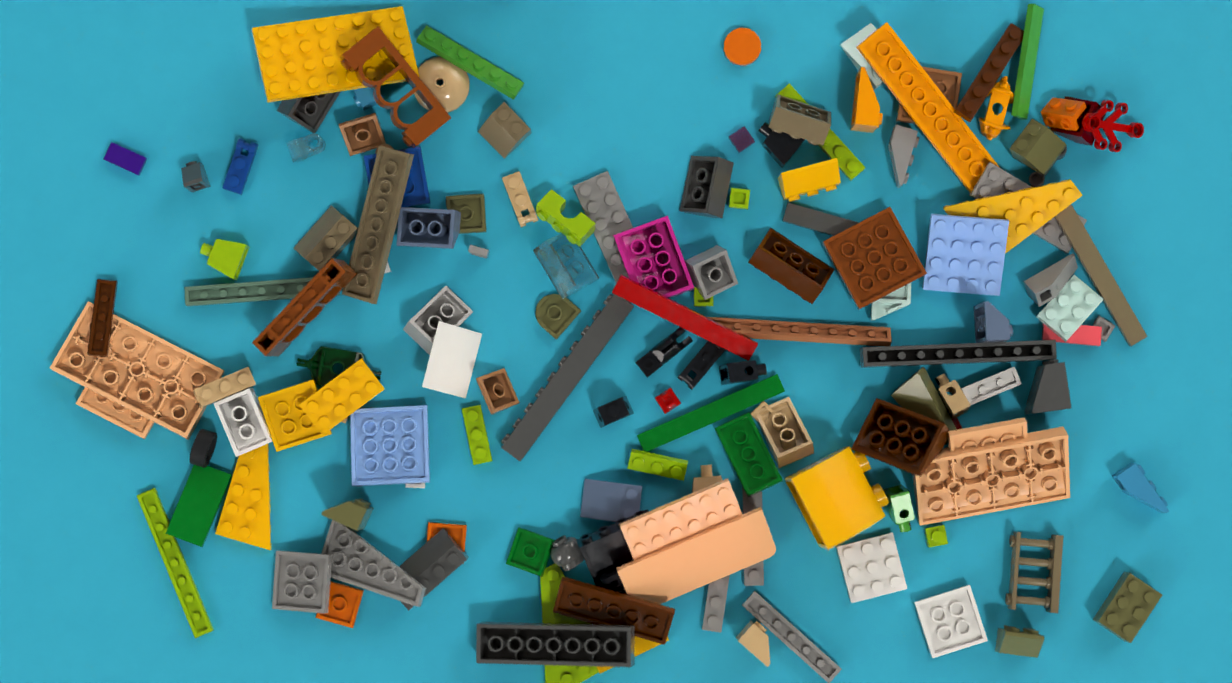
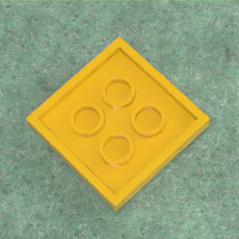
[258,379,332,452]

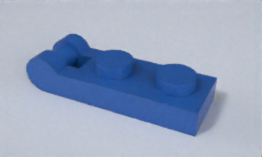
[223,138,258,195]

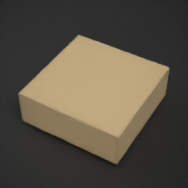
[750,401,776,426]

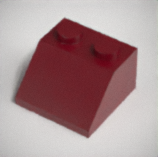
[1050,96,1107,146]

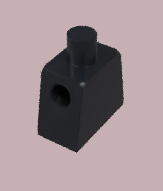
[759,122,805,168]
[719,360,767,385]
[593,396,634,428]

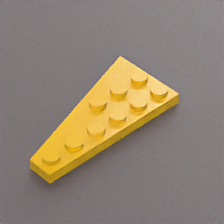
[215,429,272,550]

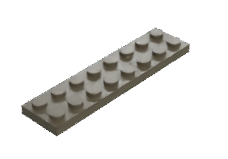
[342,145,414,304]

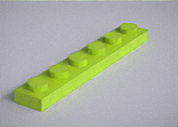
[775,83,866,181]

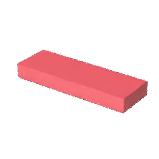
[1042,324,1102,346]

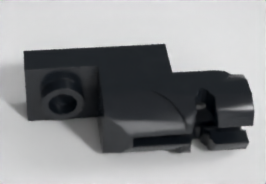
[635,327,693,378]

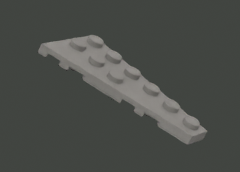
[321,520,426,607]

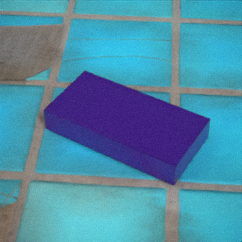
[104,142,147,176]

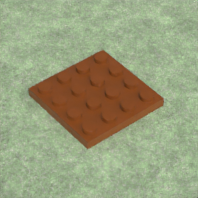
[822,207,927,310]

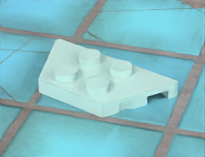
[871,283,911,321]

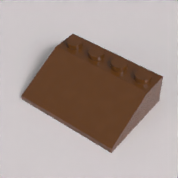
[851,398,950,477]

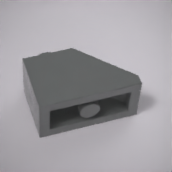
[181,161,211,193]

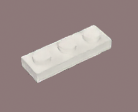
[961,366,1022,405]

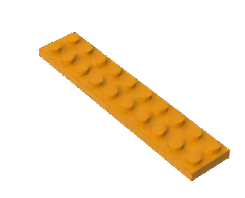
[856,22,1000,194]

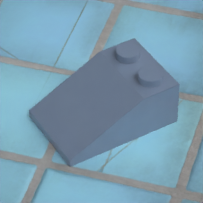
[580,479,642,522]

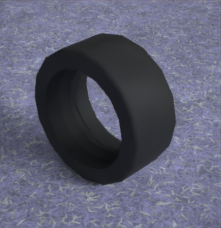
[189,429,217,468]

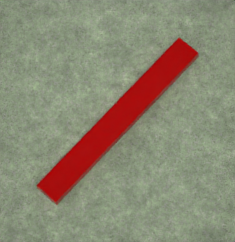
[612,275,758,361]

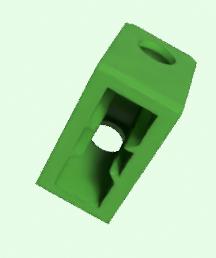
[883,484,915,532]

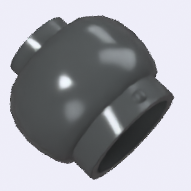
[550,535,584,571]

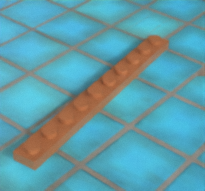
[707,317,891,346]

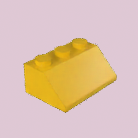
[778,158,841,202]

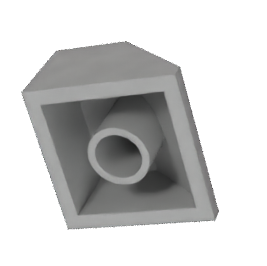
[685,245,738,300]

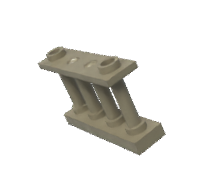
[1005,531,1063,613]

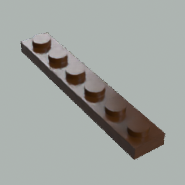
[954,23,1024,123]

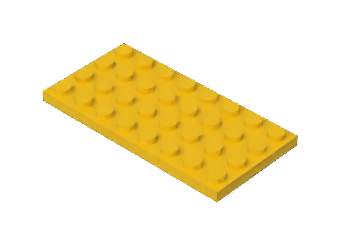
[252,6,419,103]

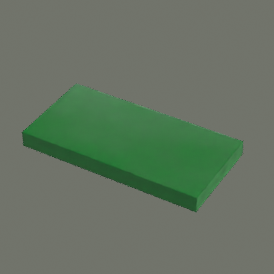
[715,412,783,497]
[166,465,232,547]

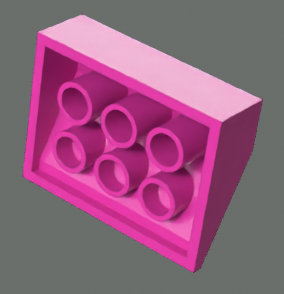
[613,215,694,308]

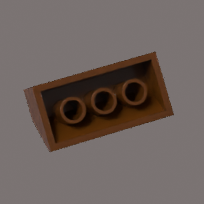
[748,228,835,304]

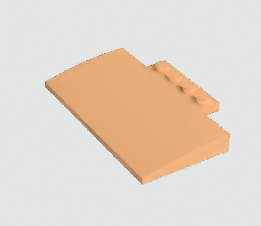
[50,301,225,440]
[913,417,1070,526]

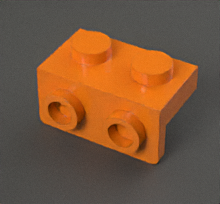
[1041,97,1087,131]

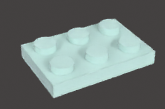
[1036,275,1104,342]

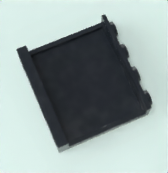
[576,509,649,595]

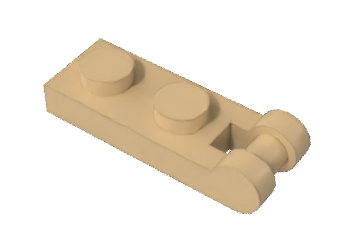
[502,171,539,227]

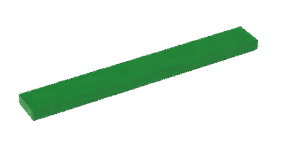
[637,374,785,452]

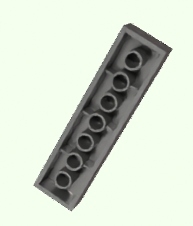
[476,622,635,667]

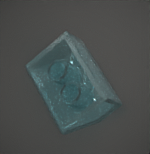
[533,233,599,299]

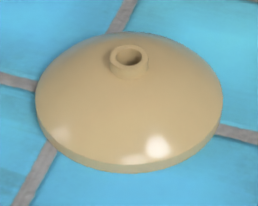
[414,57,470,113]

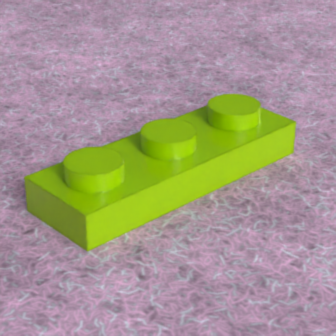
[462,405,493,465]
[627,449,688,481]

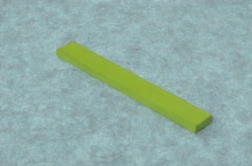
[137,488,214,638]

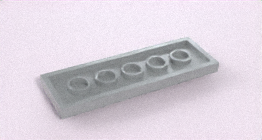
[969,162,1087,253]
[573,171,633,282]

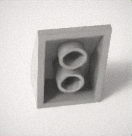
[403,286,473,355]

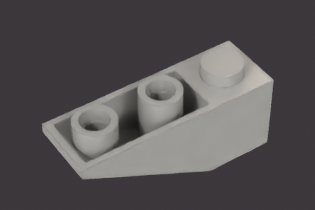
[888,125,919,188]
[1023,253,1078,307]

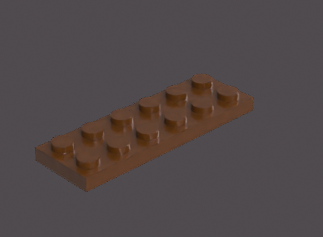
[553,576,675,645]

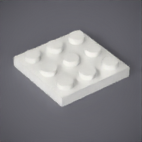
[836,532,907,603]
[914,585,988,658]

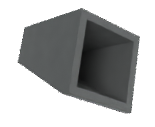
[1024,359,1071,414]

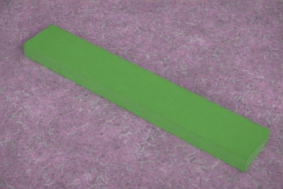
[1011,4,1044,120]

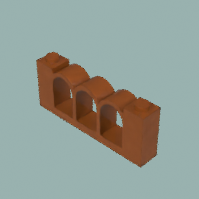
[340,27,451,148]
[252,258,357,356]

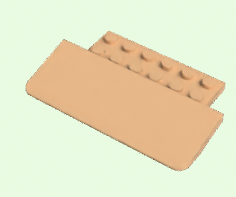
[616,478,776,604]

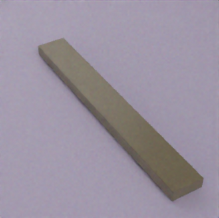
[1055,204,1147,346]

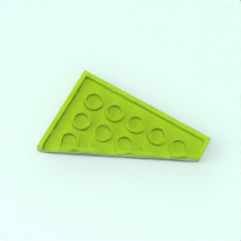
[540,563,599,683]

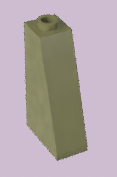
[891,367,956,445]

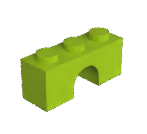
[536,189,596,247]

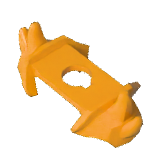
[978,76,1014,141]

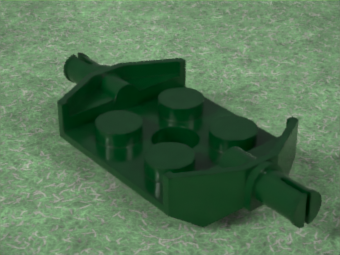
[297,346,382,386]

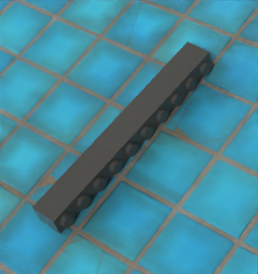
[501,294,634,462]
[860,340,1057,368]

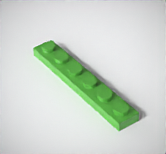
[416,26,524,100]

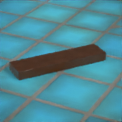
[87,279,118,357]

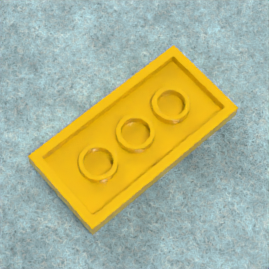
[299,358,385,435]

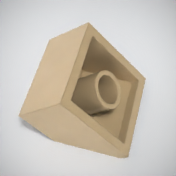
[736,620,770,667]

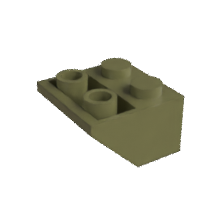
[995,625,1045,658]

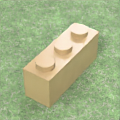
[193,367,256,409]

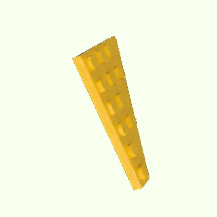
[943,179,1083,254]

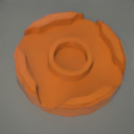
[723,28,761,66]

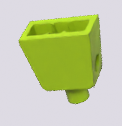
[200,239,250,281]

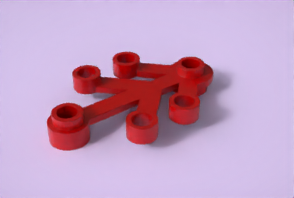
[1082,100,1144,152]

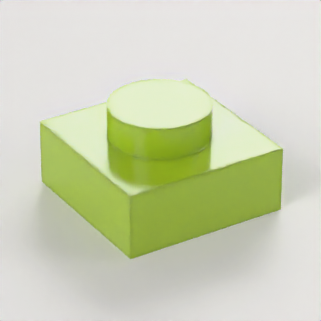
[729,188,750,210]
[694,287,714,307]
[924,525,948,547]

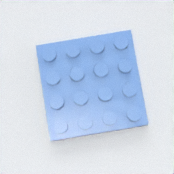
[922,214,1009,296]
[350,405,430,487]

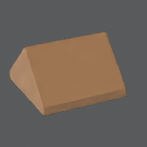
[339,113,386,156]
[476,368,519,415]

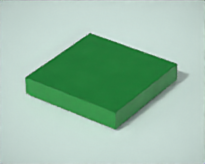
[506,527,555,577]

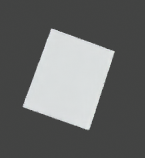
[422,321,482,398]

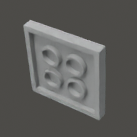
[272,550,332,614]

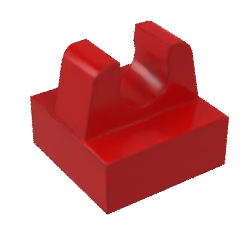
[655,388,681,414]

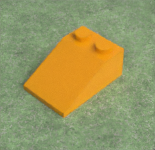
[850,67,883,133]

